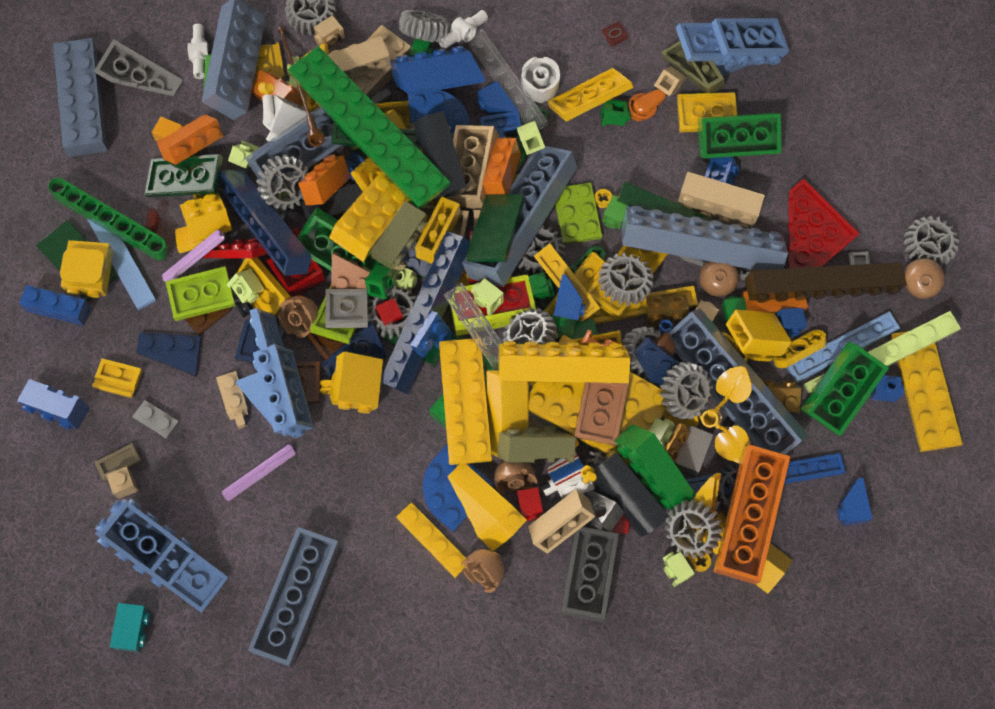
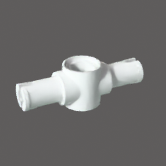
[439,10,488,49]
[188,24,210,79]

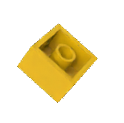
[180,193,232,242]

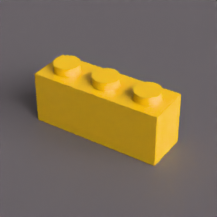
[415,196,461,264]

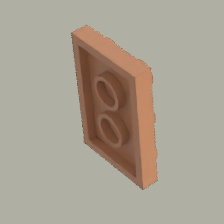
[574,382,628,446]

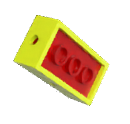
[449,275,536,336]

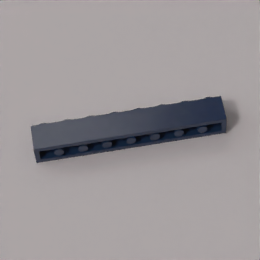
[218,169,312,276]
[381,231,470,395]

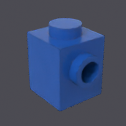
[775,308,807,337]
[871,375,904,402]

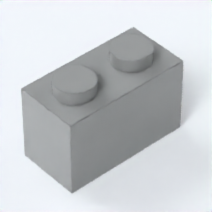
[674,425,713,476]

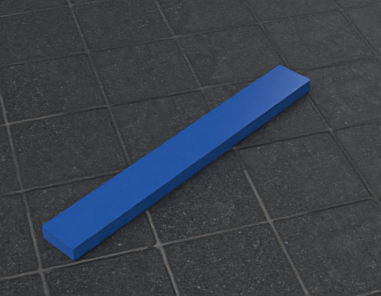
[686,453,846,499]

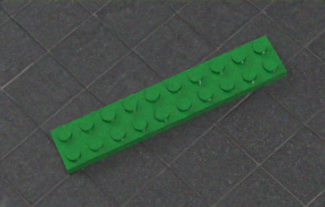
[287,46,450,210]

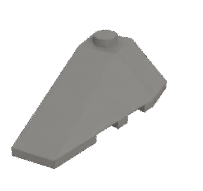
[94,39,183,96]

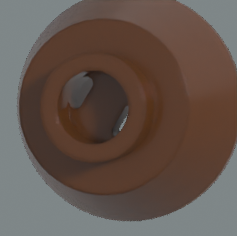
[654,333,676,356]

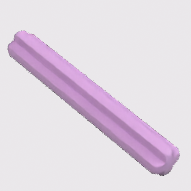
[162,230,225,281]
[222,444,296,501]

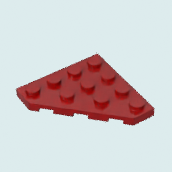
[788,179,860,269]
[203,228,302,258]

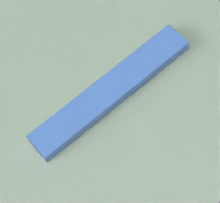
[87,207,156,310]
[787,311,900,383]

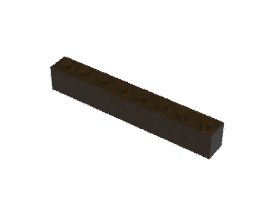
[745,262,907,303]

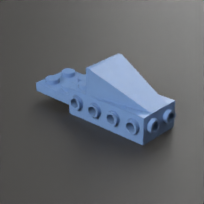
[676,18,789,76]
[236,308,314,438]
[95,499,229,613]

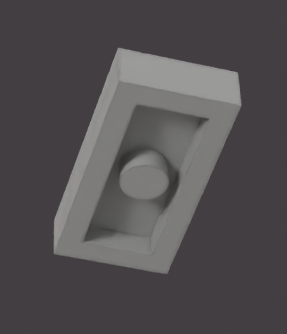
[132,400,179,440]

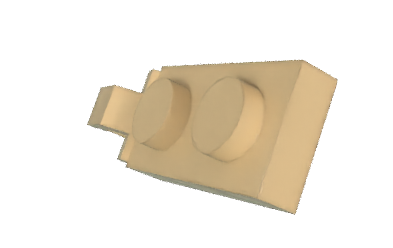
[216,371,248,429]

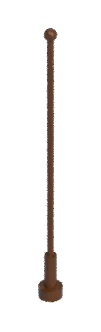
[278,26,325,146]

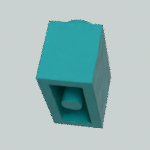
[110,603,151,652]

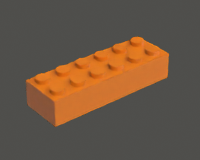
[713,444,790,584]

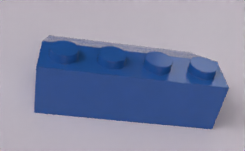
[390,46,485,95]

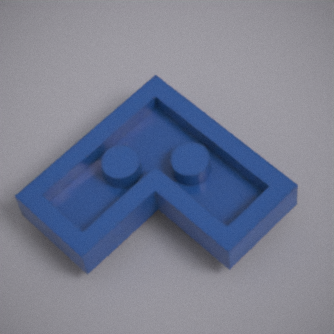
[480,111,521,138]
[410,311,453,357]

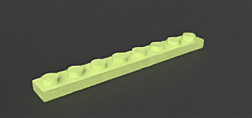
[804,311,961,395]

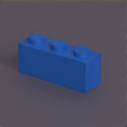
[19,285,90,326]

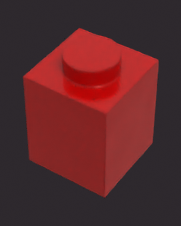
[517,487,543,522]

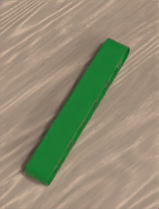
[48,178,169,260]

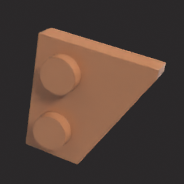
[331,252,372,289]

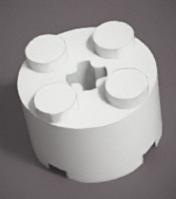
[521,57,560,103]

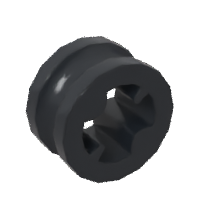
[235,301,252,318]

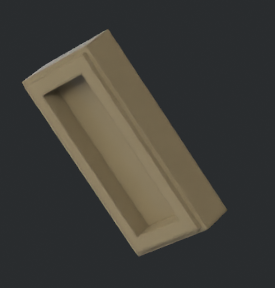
[94,442,142,481]

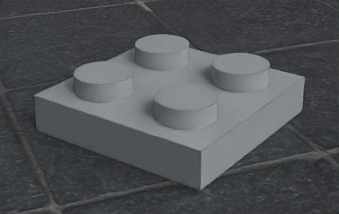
[326,289,368,328]

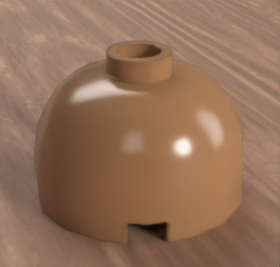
[904,258,945,299]
[699,261,739,297]
[278,295,319,338]
[494,460,537,495]
[462,549,505,593]

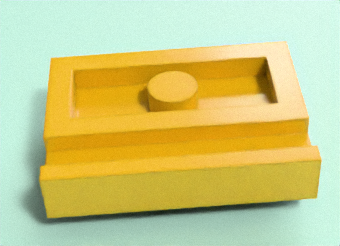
[255,42,285,79]
[92,359,143,398]

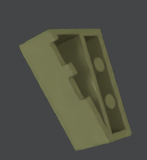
[661,41,725,93]
[371,201,427,270]
[498,425,576,462]

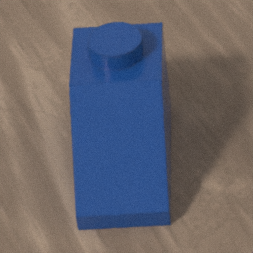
[476,81,518,115]
[554,274,586,320]
[837,478,873,526]

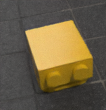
[60,240,114,298]
[726,310,792,361]
[330,352,383,414]

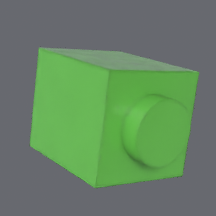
[602,195,630,229]

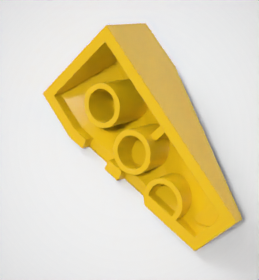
[447,464,527,551]

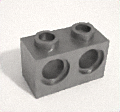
[584,490,624,532]

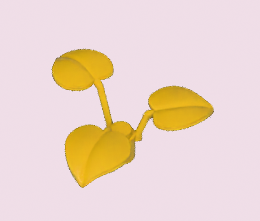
[663,366,752,464]

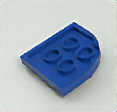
[408,90,470,139]
[423,444,495,532]

